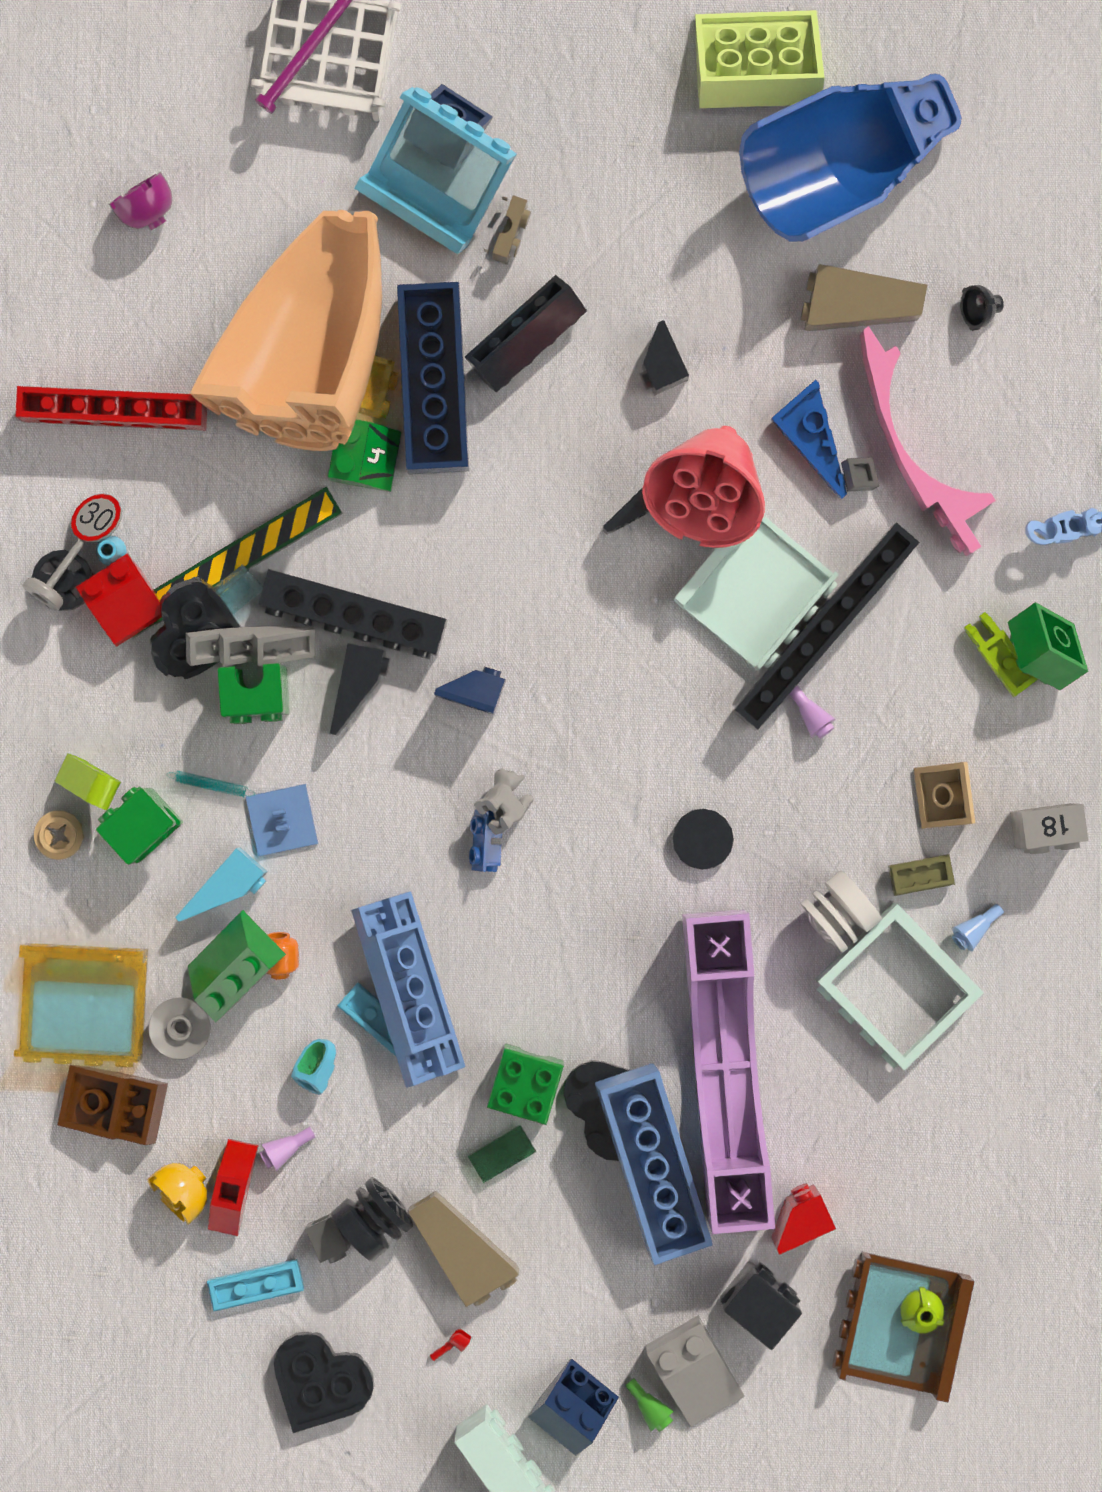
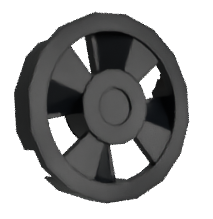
[31,550,93,611]

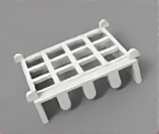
[251,0,401,122]

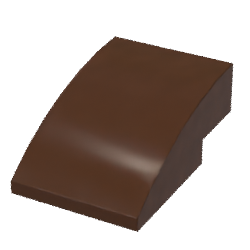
[57,1065,168,1146]

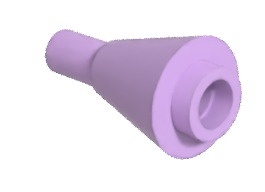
[789,686,836,739]
[259,1127,315,1171]

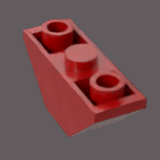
[208,1139,259,1236]

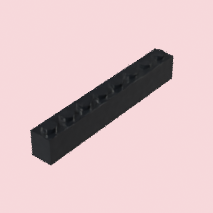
[732,522,920,731]

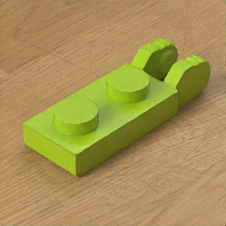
[964,612,1038,697]

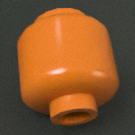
[267,932,299,980]

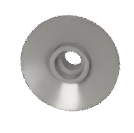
[149,997,211,1059]

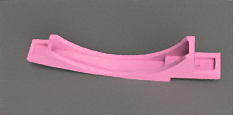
[860,326,996,556]

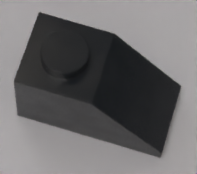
[639,320,689,396]

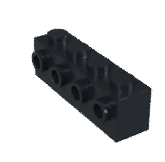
[465,275,587,393]

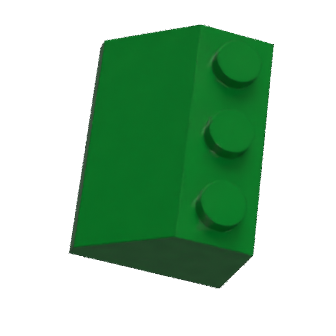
[188,910,286,1023]

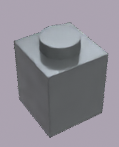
[305,1213,351,1264]

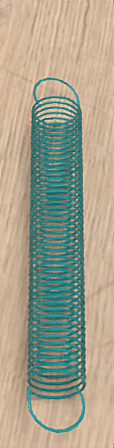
[166,770,255,798]

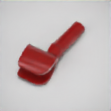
[430,1329,472,1361]

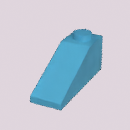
[175,847,268,922]

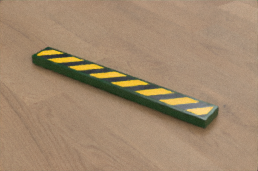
[131,486,343,639]

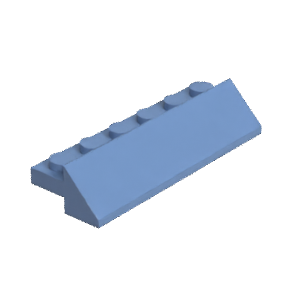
[351,891,466,1088]

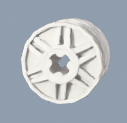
[800,870,883,953]

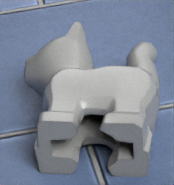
[474,768,533,835]

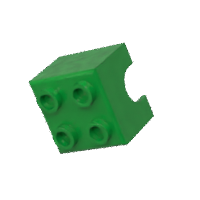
[218,663,290,724]
[96,786,183,865]
[487,1043,564,1125]

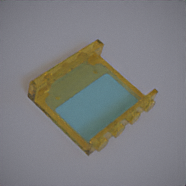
[14,943,148,1067]

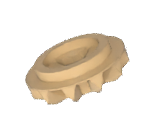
[34,811,84,860]

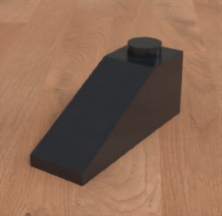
[330,643,390,736]

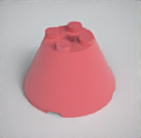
[642,426,765,548]

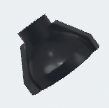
[960,285,1004,331]

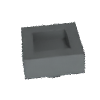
[841,457,879,492]

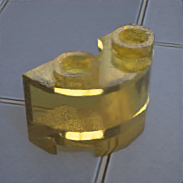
[358,356,399,419]

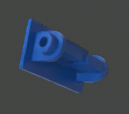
[469,809,502,872]

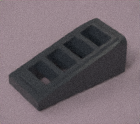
[602,488,649,535]

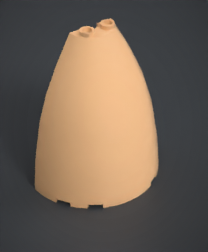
[190,210,382,451]

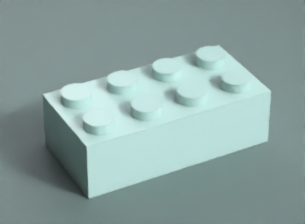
[454,1404,556,1492]

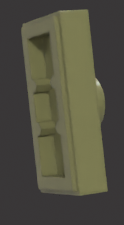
[888,854,955,896]

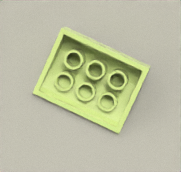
[695,10,825,108]

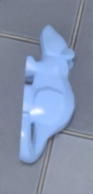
[1025,508,1102,545]

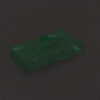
[468,1124,536,1183]

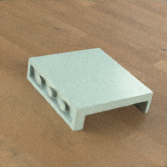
[673,516,839,670]

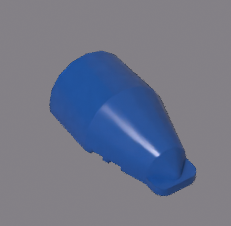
[739,73,962,242]

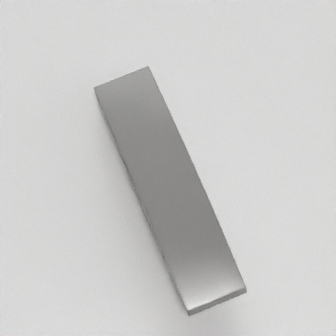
[186,626,315,666]

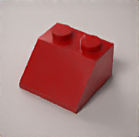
[76,553,162,647]
[771,1183,836,1255]

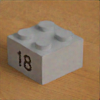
[1010,803,1089,854]

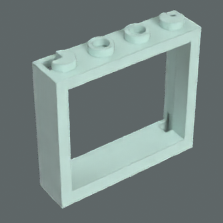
[815,903,984,1071]

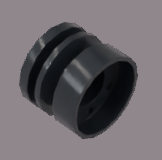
[331,1177,413,1262]

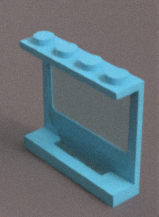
[354,87,517,255]

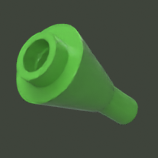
[625,1378,674,1432]

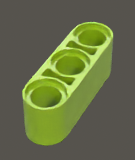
[54,753,121,810]

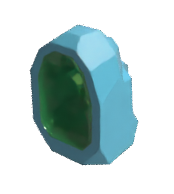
[291,1039,336,1095]

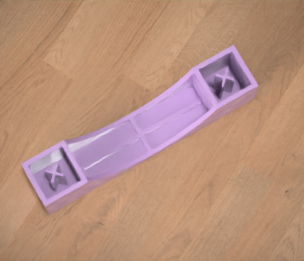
[682,910,775,1234]

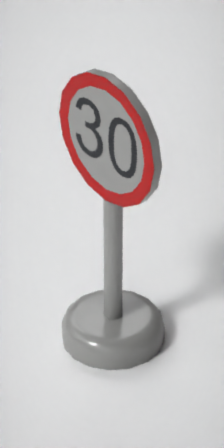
[23,494,123,611]

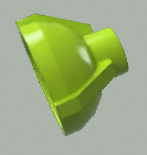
[900,1287,945,1333]

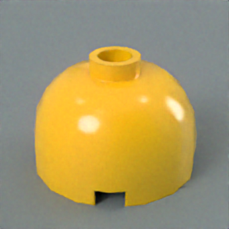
[147,1163,207,1225]

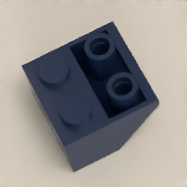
[528,1358,619,1456]

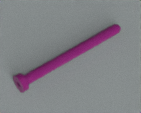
[255,0,353,114]

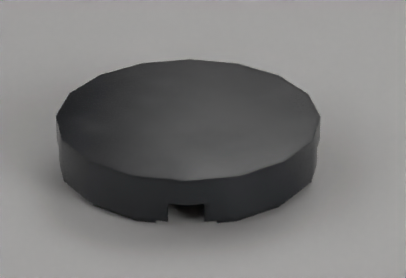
[672,808,734,870]

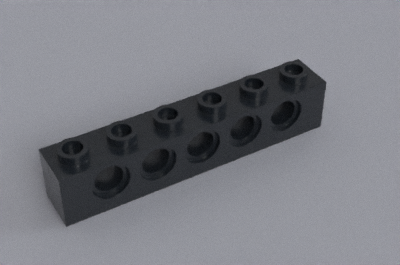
[258,569,448,660]

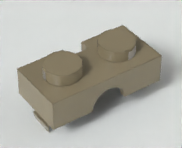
[484,195,531,265]

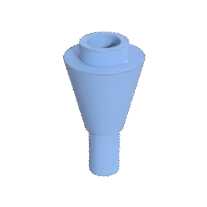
[952,904,1004,951]

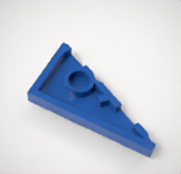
[771,379,847,500]

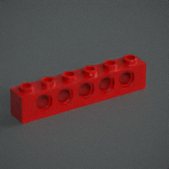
[15,386,207,431]

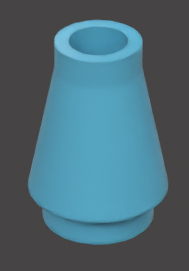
[96,536,127,566]

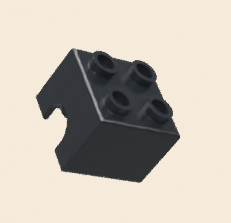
[720,1261,802,1350]

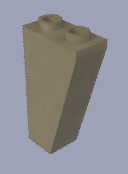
[801,264,928,331]
[408,1191,519,1307]

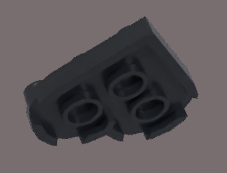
[150,577,241,679]
[564,1060,630,1161]
[274,1332,374,1433]

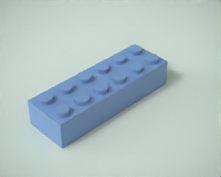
[595,1063,713,1265]

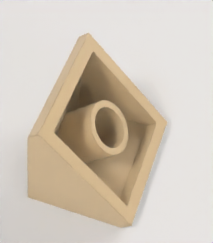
[914,762,975,829]

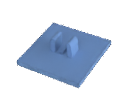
[246,784,318,856]

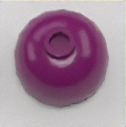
[109,172,173,230]

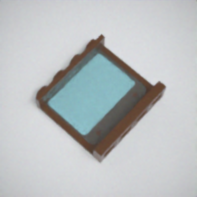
[832,1251,975,1403]

